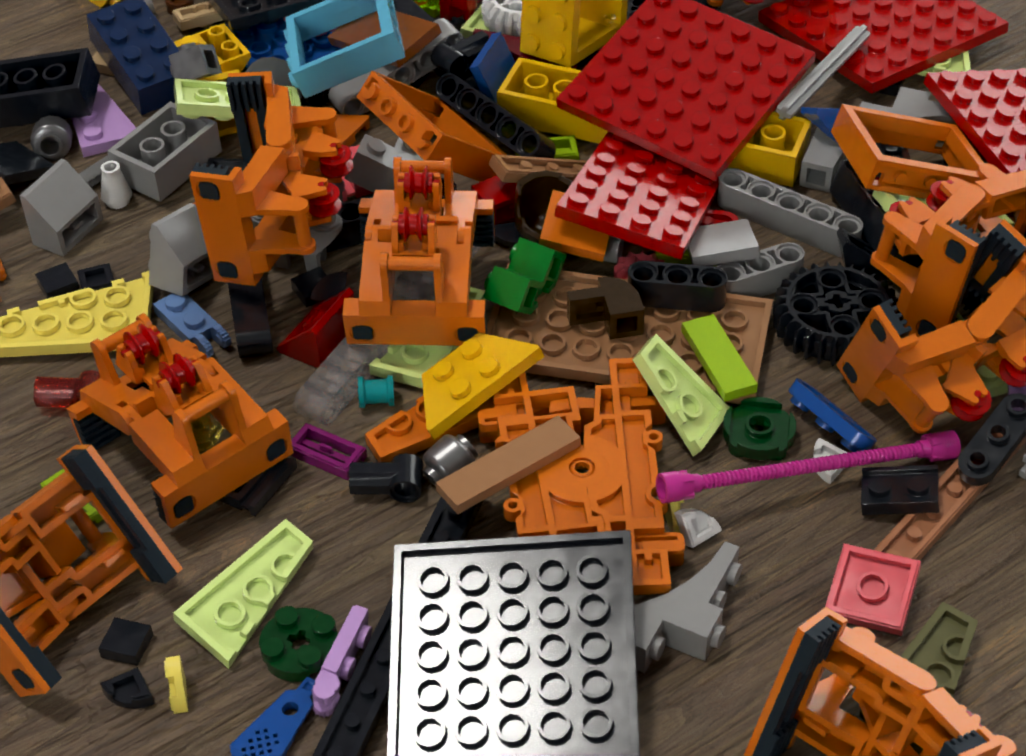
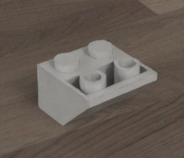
[19,159,103,257]
[148,203,214,297]

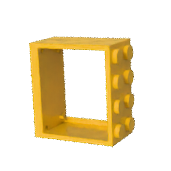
[520,0,628,68]

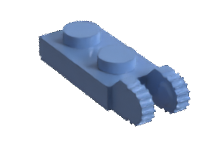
[153,293,232,358]

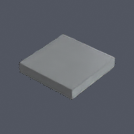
[687,219,760,266]

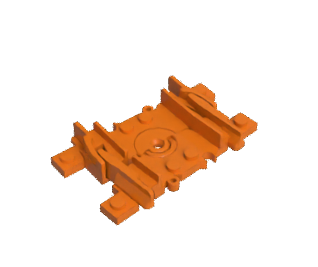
[478,358,685,595]

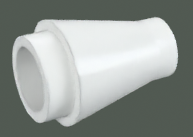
[100,161,132,209]

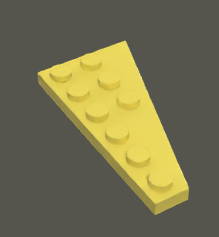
[0,271,154,358]

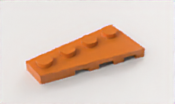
[365,395,494,462]

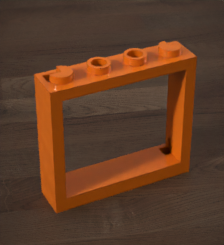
[356,70,507,182]
[831,104,984,199]

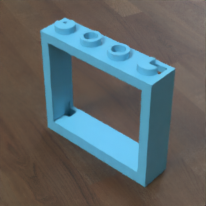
[283,0,406,99]

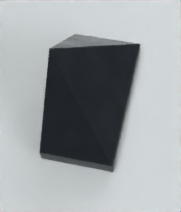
[836,227,890,281]

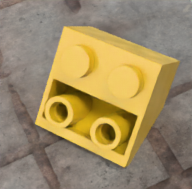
[174,23,251,73]

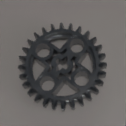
[772,261,900,367]

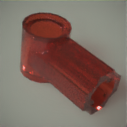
[33,370,100,408]

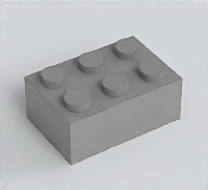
[107,102,222,202]

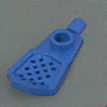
[230,676,315,756]

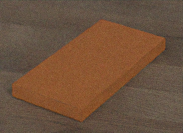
[327,11,442,68]

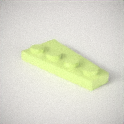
[173,519,313,669]

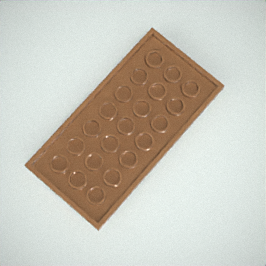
[487,263,773,404]

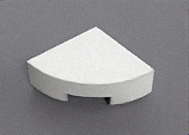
[813,438,848,484]
[674,508,722,548]

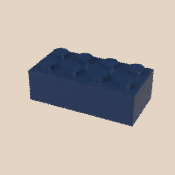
[86,0,179,115]

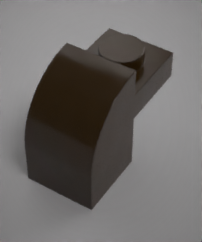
[567,277,644,340]

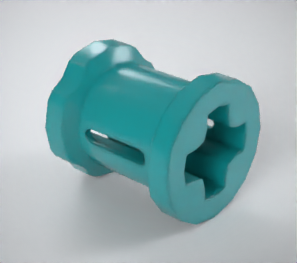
[358,375,395,408]

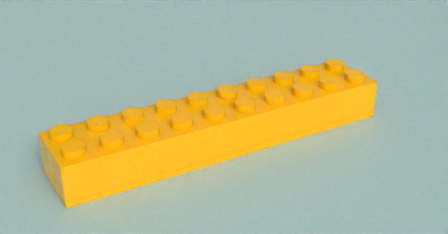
[497,57,812,187]

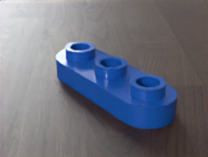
[788,378,877,452]

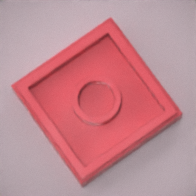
[825,543,921,636]

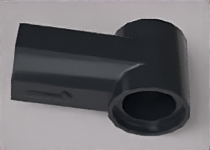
[431,30,489,78]
[349,453,424,503]

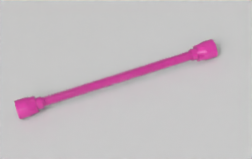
[656,430,961,504]

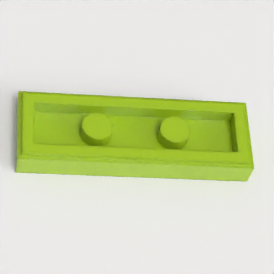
[681,314,758,402]

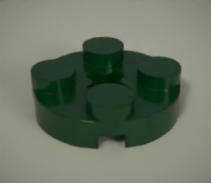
[723,397,796,461]
[259,606,338,682]

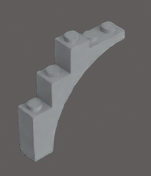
[799,86,972,193]
[634,541,742,673]

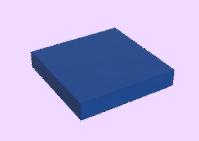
[469,32,515,102]

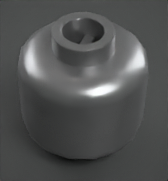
[31,116,73,161]
[423,434,478,486]

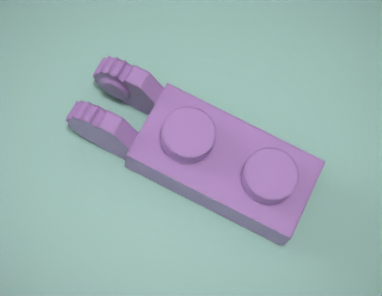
[312,605,372,718]

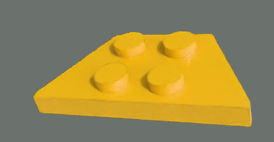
[422,332,545,440]

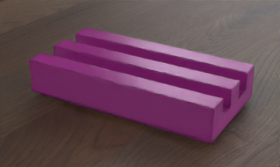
[290,423,367,481]

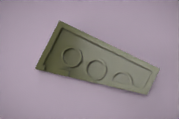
[859,602,978,753]

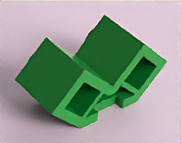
[483,237,567,315]

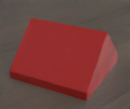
[276,287,355,370]

